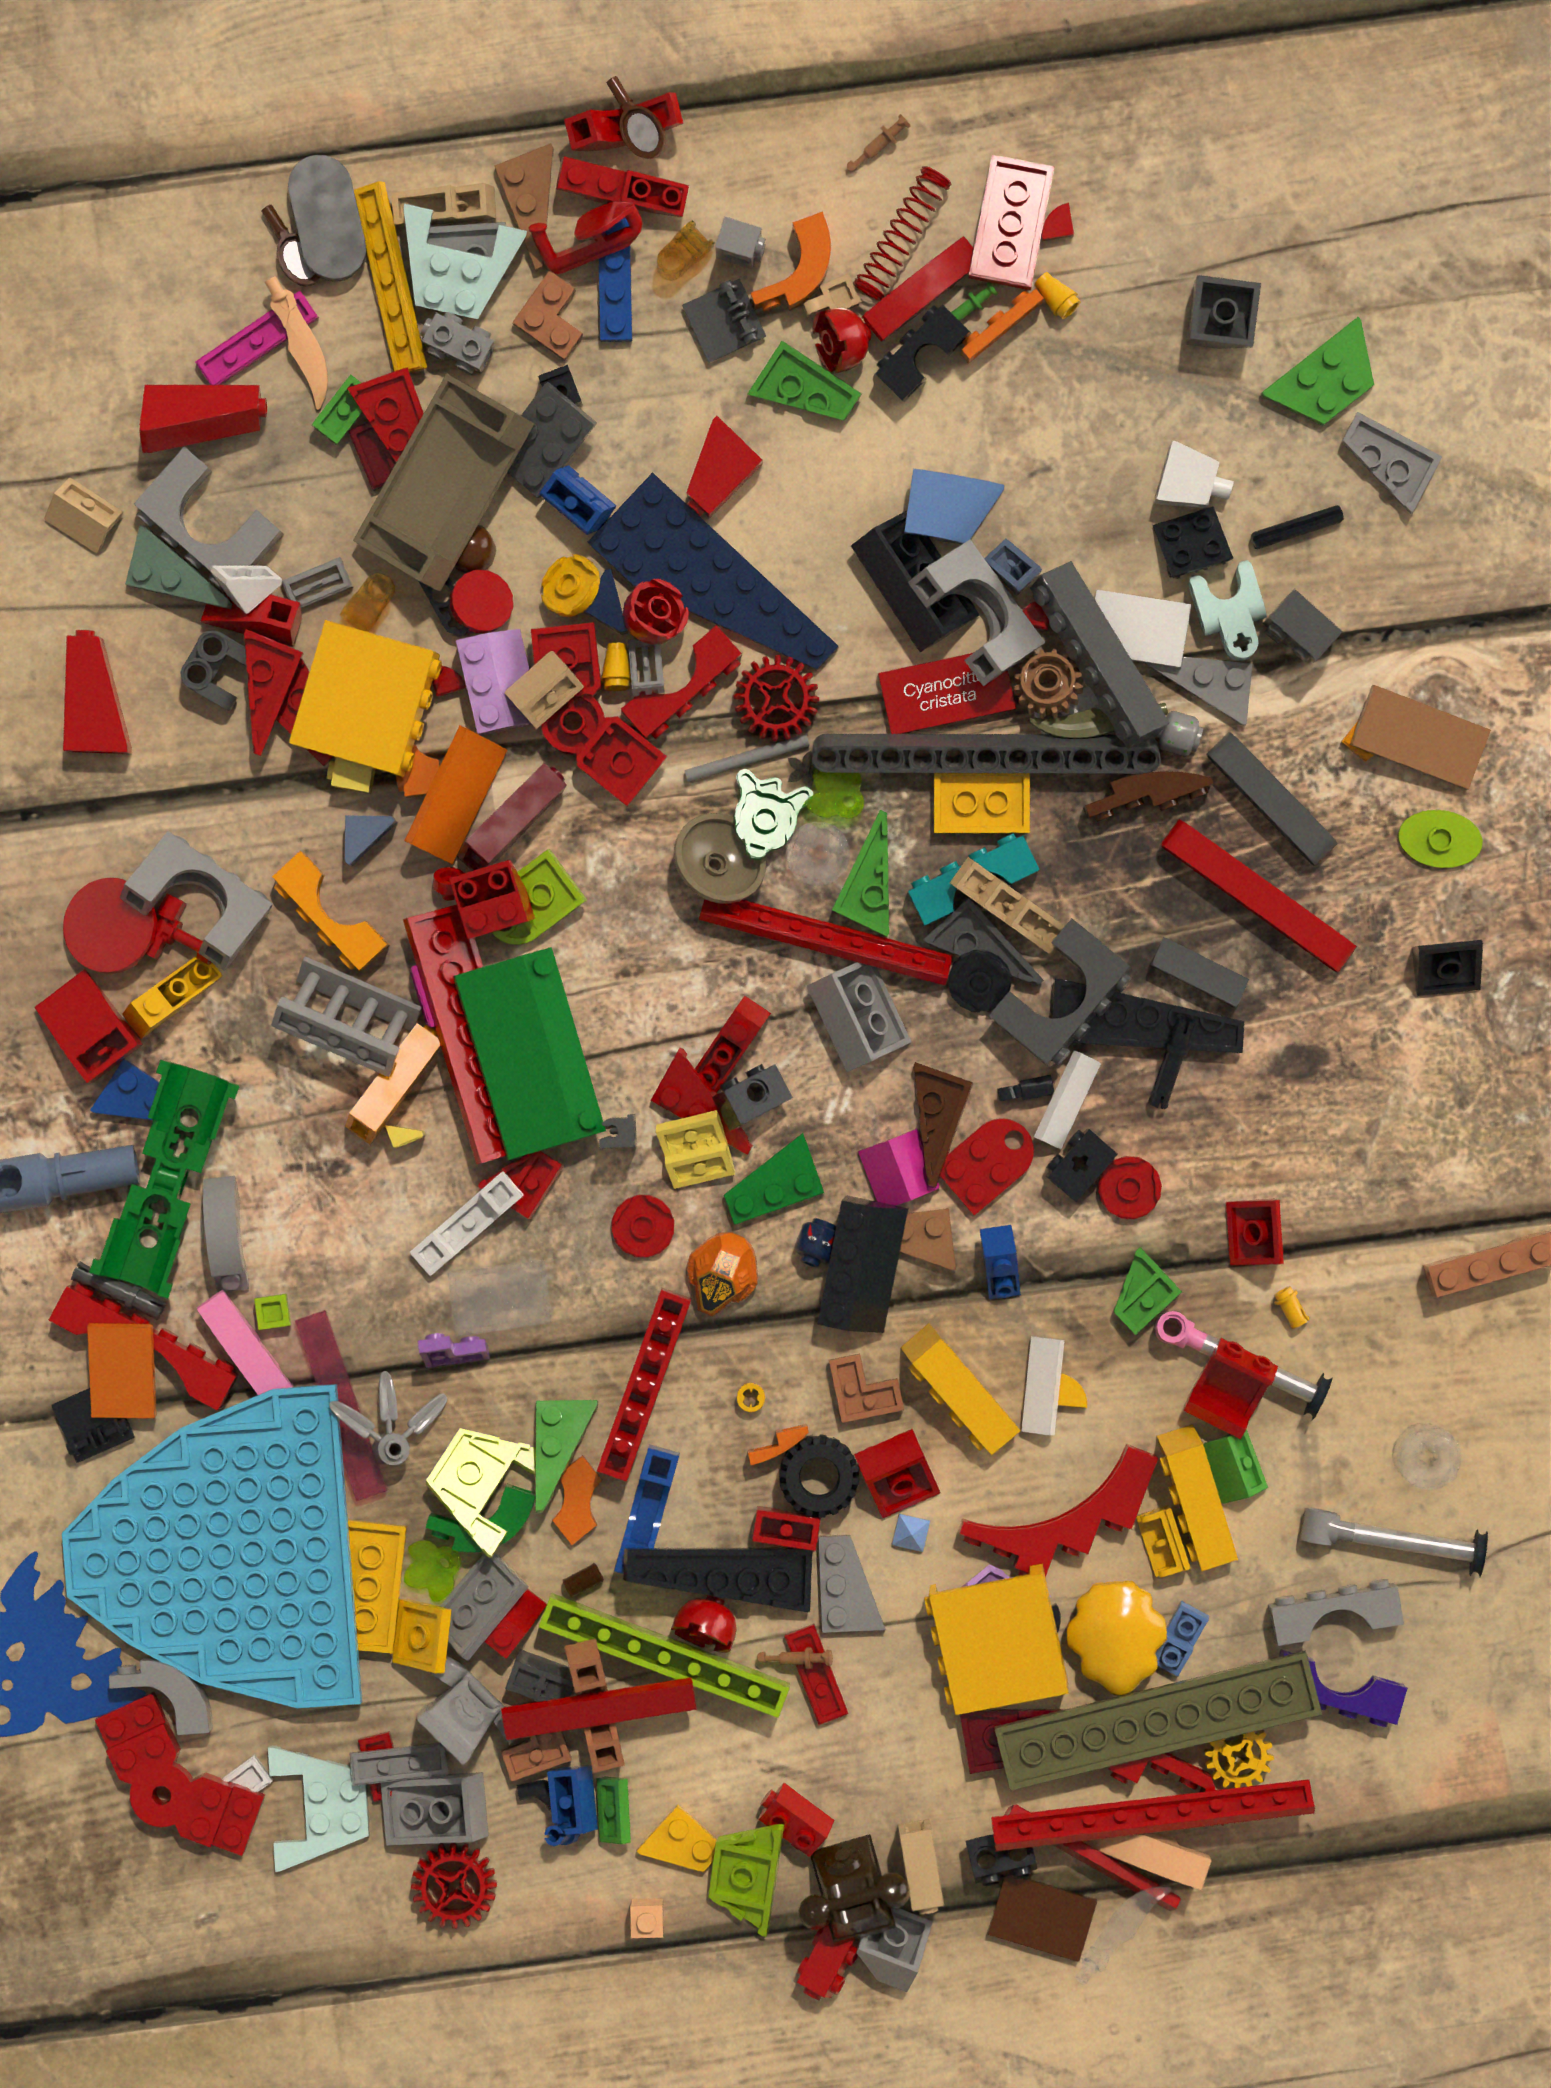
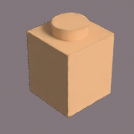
[630,1898,664,1938]

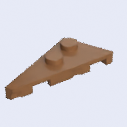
[495,143,554,271]
[900,1208,956,1270]

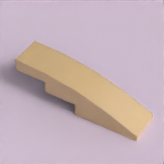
[950,857,1065,956]

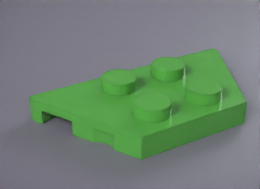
[1261,317,1374,426]

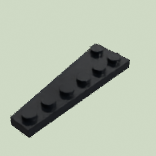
[1052,978,1245,1053]
[623,1548,812,1612]

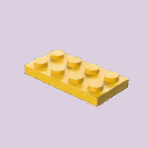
[348,1519,407,1654]

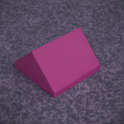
[858,1129,940,1206]

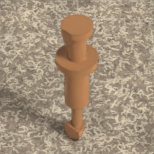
[847,114,911,171]
[757,1647,833,1669]

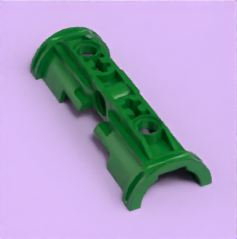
[89,1059,240,1299]

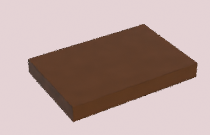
[987,1875,1097,1962]

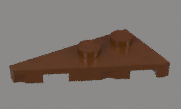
[913,1062,973,1188]

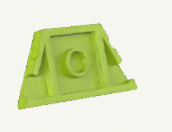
[708,1824,784,1937]

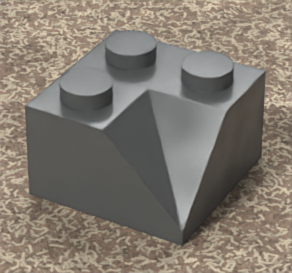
[1186,275,1261,349]
[1262,589,1343,663]

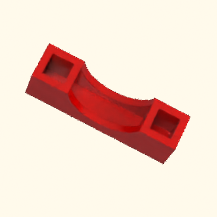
[621,625,742,740]

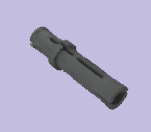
[71,1261,166,1320]

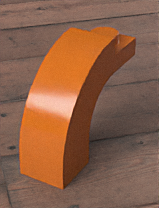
[750,211,831,311]

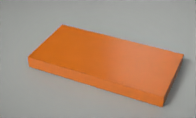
[404,726,507,864]

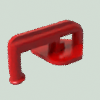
[528,202,643,274]

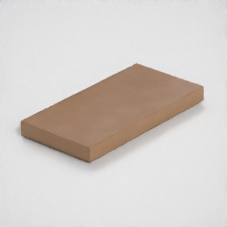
[1350,685,1491,790]

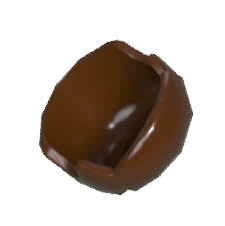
[454,525,496,573]

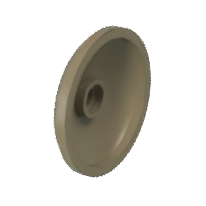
[674,813,766,903]

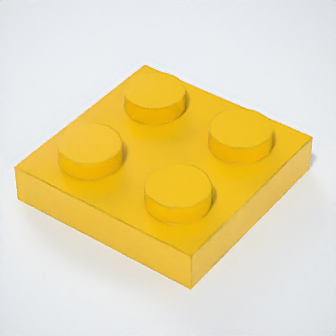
[392,1599,452,1673]

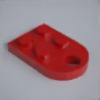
[940,1118,1034,1216]

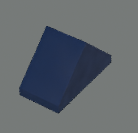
[583,569,628,635]

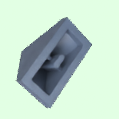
[984,538,1042,596]
[345,815,398,866]

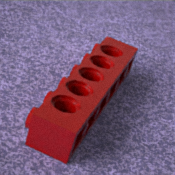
[597,1288,692,1482]

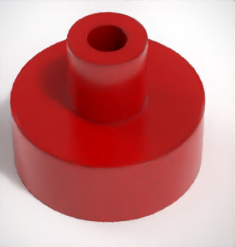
[433,867,464,901]

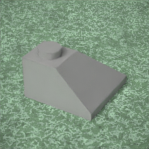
[856,1908,933,1992]

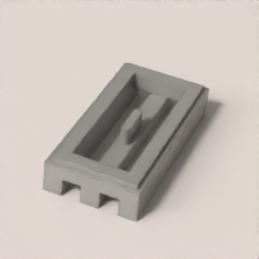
[282,557,353,609]
[628,640,665,696]

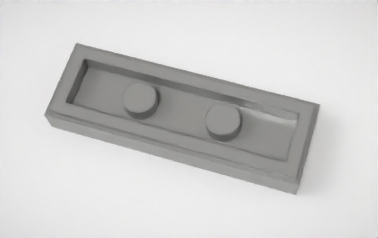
[349,1742,448,1786]

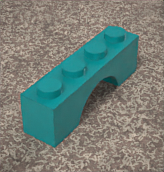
[907,833,1040,926]

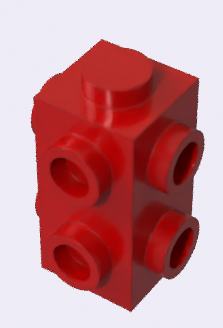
[758,1783,835,1857]
[797,1925,860,2001]

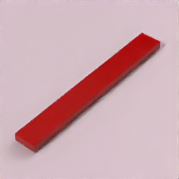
[699,899,953,985]

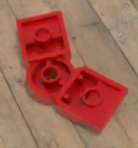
[531,622,667,807]
[95,1692,266,1856]

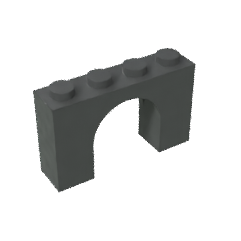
[989,918,1133,1068]

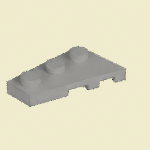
[427,222,506,257]

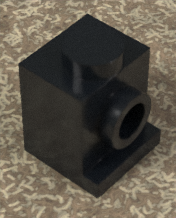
[538,364,583,406]

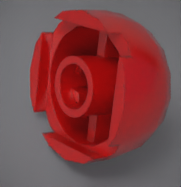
[813,308,871,373]
[623,579,689,645]
[671,1595,737,1653]

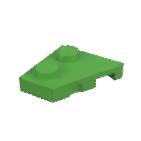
[1114,1247,1182,1335]

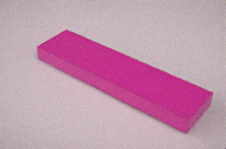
[195,291,319,385]

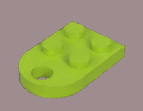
[492,849,587,945]

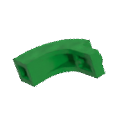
[425,1483,536,1553]

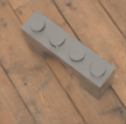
[134,446,283,590]
[908,540,1045,686]
[120,831,273,971]

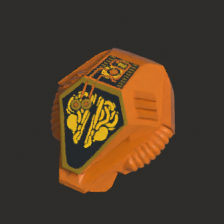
[687,1232,758,1317]

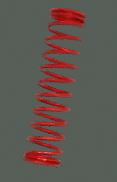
[853,166,952,301]

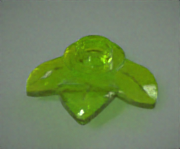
[804,768,864,819]
[404,1540,461,1602]

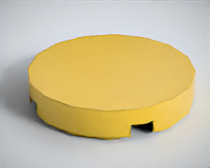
[541,554,600,617]

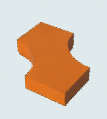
[552,1455,602,1545]

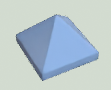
[892,1514,930,1552]

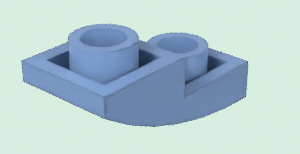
[1156,1601,1209,1676]

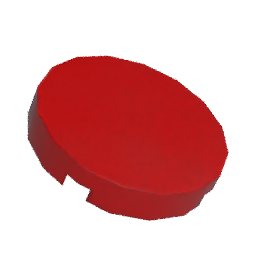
[450,570,513,634]
[1098,1156,1162,1219]
[612,1194,675,1257]

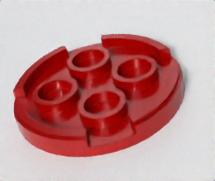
[63,878,157,974]

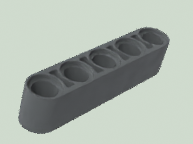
[1206,732,1338,866]

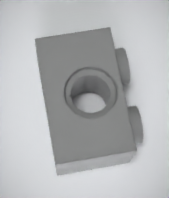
[715,216,766,269]

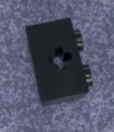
[1046,1128,1118,1202]

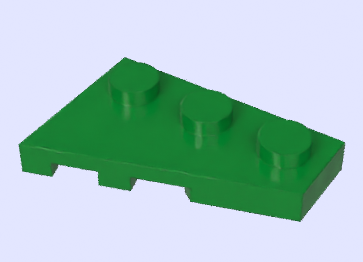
[724,1133,824,1225]

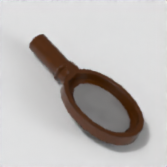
[606,76,665,159]
[262,204,320,287]

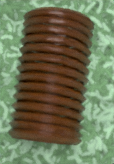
[563,1563,604,1598]

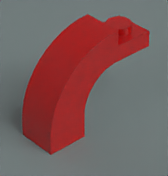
[564,92,684,151]

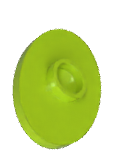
[1398,810,1483,868]

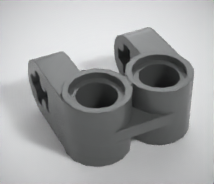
[180,630,246,711]

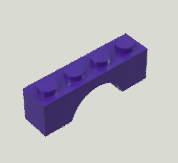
[1279,1649,1407,1727]

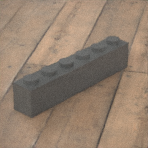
[1030,561,1170,749]

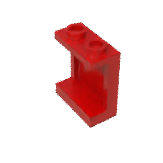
[1183,1338,1278,1439]

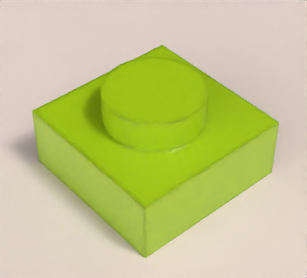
[254,1293,291,1330]

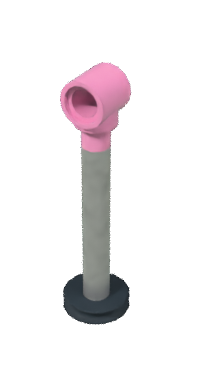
[1154,1311,1333,1420]

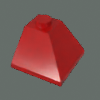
[484,1588,547,1659]

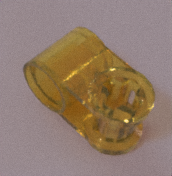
[657,220,715,281]
[339,573,395,632]

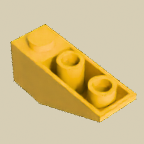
[122,956,223,1039]

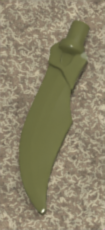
[1030,702,1168,739]

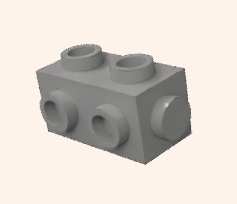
[420,312,495,375]

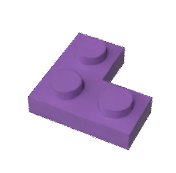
[418,1333,490,1368]

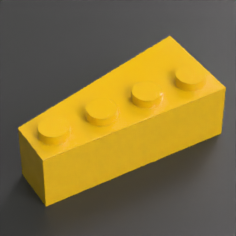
[900,1323,1021,1455]
[1157,1424,1238,1571]

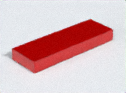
[785,1623,848,1725]

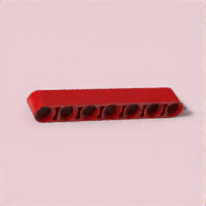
[1160,819,1357,973]

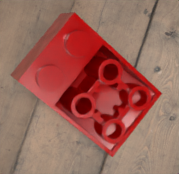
[34,969,143,1083]

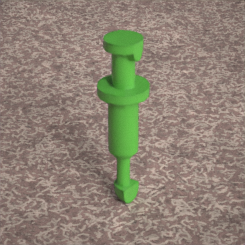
[951,282,998,321]

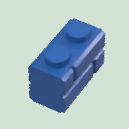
[539,465,616,535]

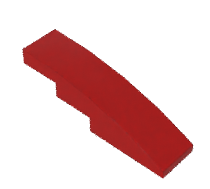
[861,236,974,342]

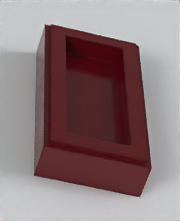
[348,422,396,491]

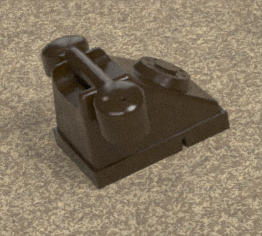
[799,1834,910,1945]

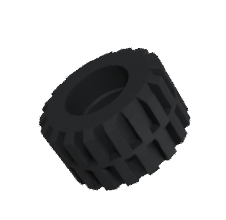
[779,1434,859,1518]

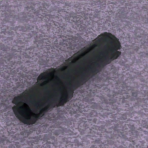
[1148,1014,1196,1109]

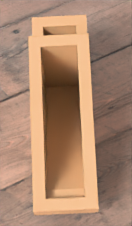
[1082,1832,1212,1890]

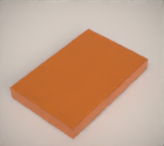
[87,1323,157,1419]

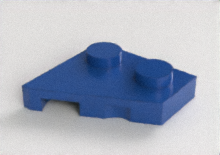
[90,1059,159,1120]

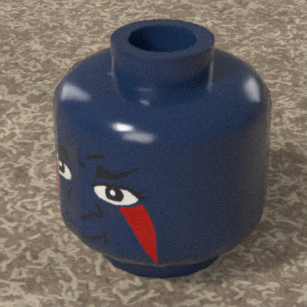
[795,1218,836,1268]

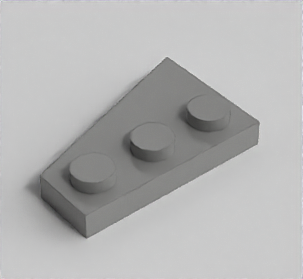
[1341,412,1442,514]
[818,1535,886,1633]

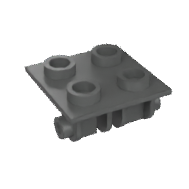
[682,278,766,363]

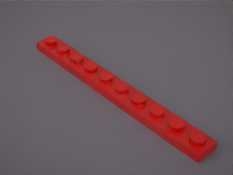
[991,1779,1315,1851]

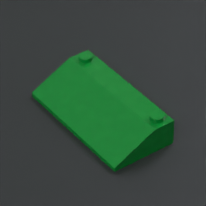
[453,947,606,1160]

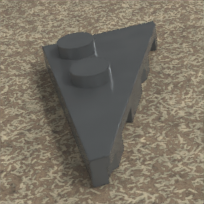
[923,898,1044,986]

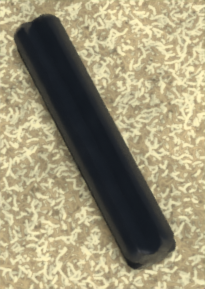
[1251,505,1344,549]

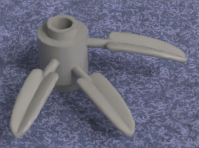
[329,1371,447,1465]

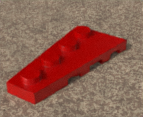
[347,367,424,463]

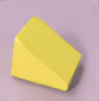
[385,1125,425,1148]

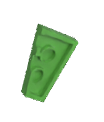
[747,341,862,421]

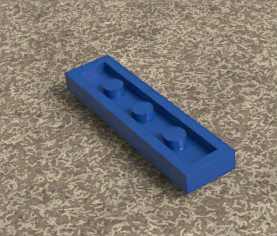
[599,217,633,342]

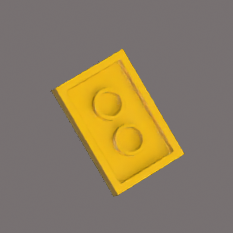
[934,773,1030,834]

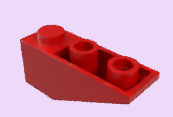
[201,593,302,647]
[695,996,771,1093]

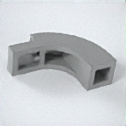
[203,1176,249,1292]
[109,1657,213,1735]

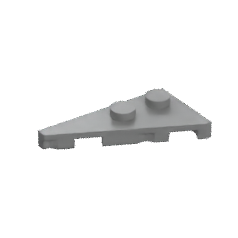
[1143,657,1253,725]

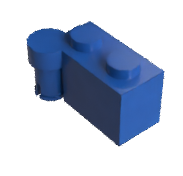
[544,1765,598,1846]

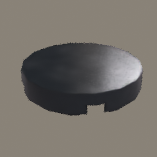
[948,950,1012,1013]

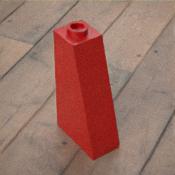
[139,385,267,453]
[63,630,132,754]

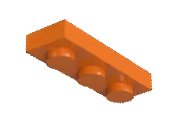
[960,289,1044,364]

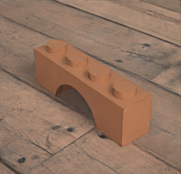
[1423,1231,1551,1298]
[565,1639,625,1773]

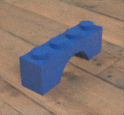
[614,1444,680,1574]

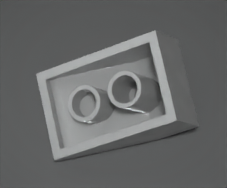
[381,1772,489,1846]

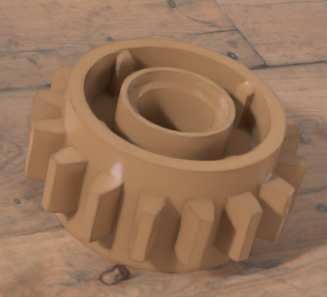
[1014,649,1083,719]

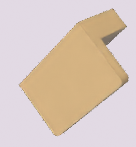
[44,478,123,553]
[505,651,584,729]

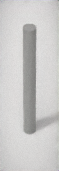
[685,734,810,782]

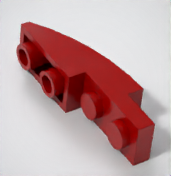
[556,156,689,217]

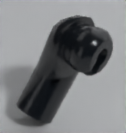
[517,1780,551,1811]

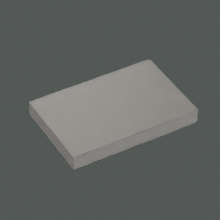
[440,1553,529,1661]

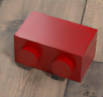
[752,1506,821,1551]

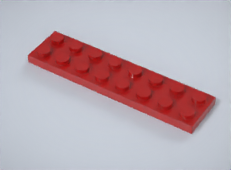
[403,904,506,1165]

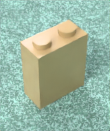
[898,1819,944,1914]

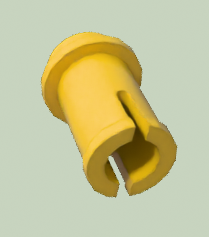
[1274,1286,1310,1329]

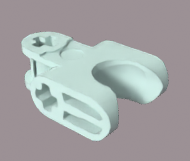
[1188,560,1267,661]

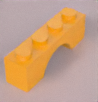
[272,851,389,971]

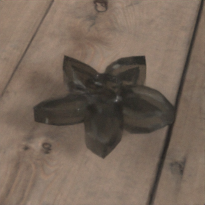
[788,751,822,789]

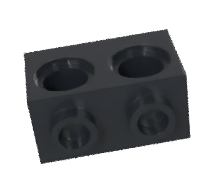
[966,1834,1037,1886]

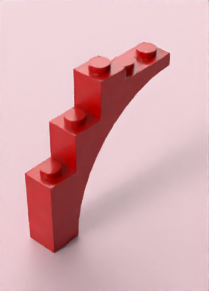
[958,1444,1158,1577]

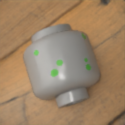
[1155,711,1203,757]

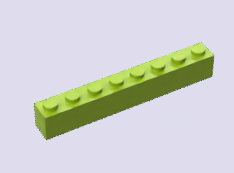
[539,1593,790,1718]

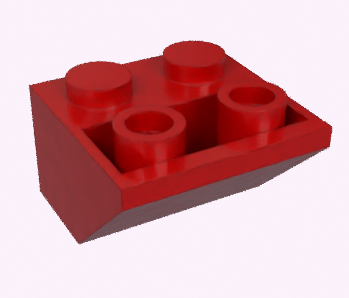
[449,860,535,939]

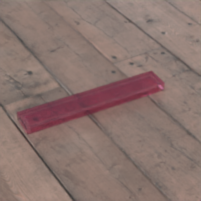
[295,1310,388,1501]

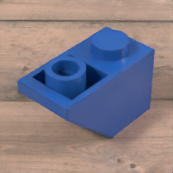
[980,1225,1021,1300]

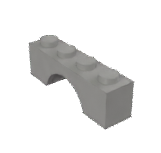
[1268,1579,1404,1646]

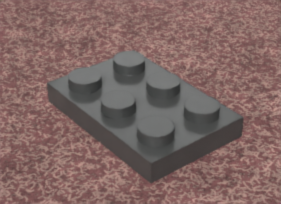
[508,382,597,498]

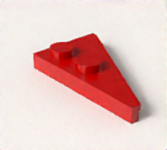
[244,629,304,756]
[650,1047,753,1155]

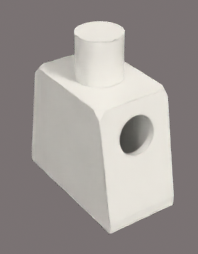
[1154,441,1234,509]

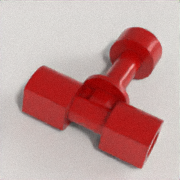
[146,893,212,965]

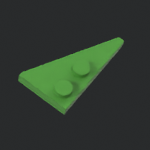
[832,810,889,937]
[536,1400,598,1513]

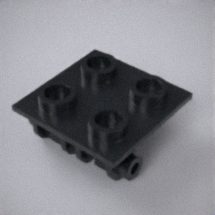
[1153,506,1233,579]
[51,1388,135,1463]

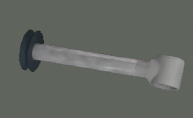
[1300,1508,1488,1578]

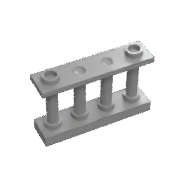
[271,956,422,1077]

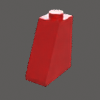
[686,416,763,518]

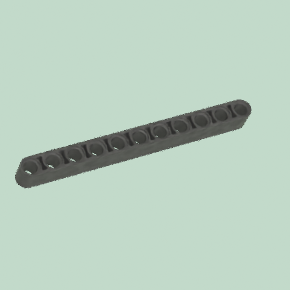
[812,734,1161,774]

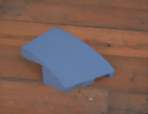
[904,468,1005,544]

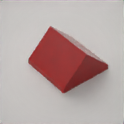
[1226,1198,1284,1265]

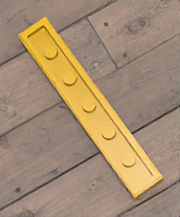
[354,181,427,373]

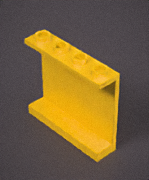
[289,620,442,777]
[924,1564,1069,1715]

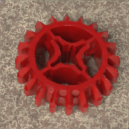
[733,655,819,742]
[411,1843,497,1929]

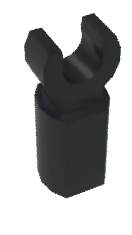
[997,1075,1054,1101]

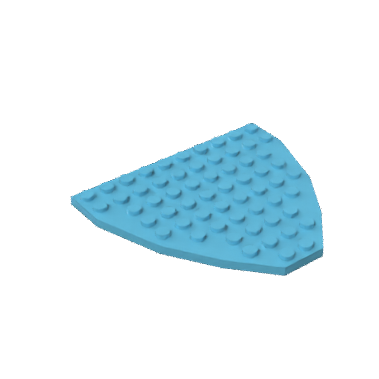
[62,1384,362,1708]

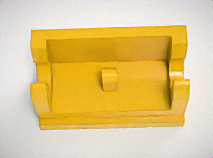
[1136,1505,1191,1578]

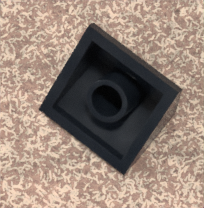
[1412,940,1483,996]

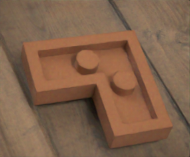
[512,270,583,361]
[829,1353,904,1423]
[501,1731,572,1782]

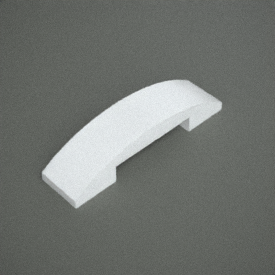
[410,1171,524,1276]

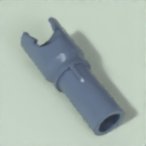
[0,1145,140,1213]

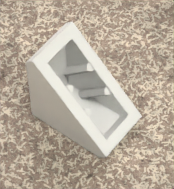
[211,566,282,614]

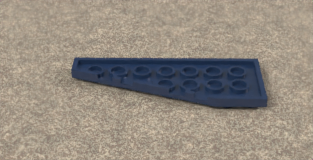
[587,472,839,670]

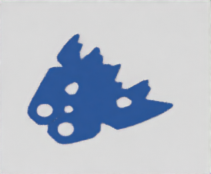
[0,1551,146,1737]

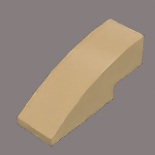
[391,183,496,226]

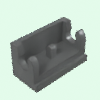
[599,1114,637,1148]
[505,1649,574,1702]

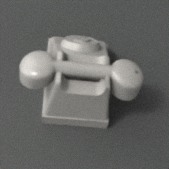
[417,1656,515,1765]

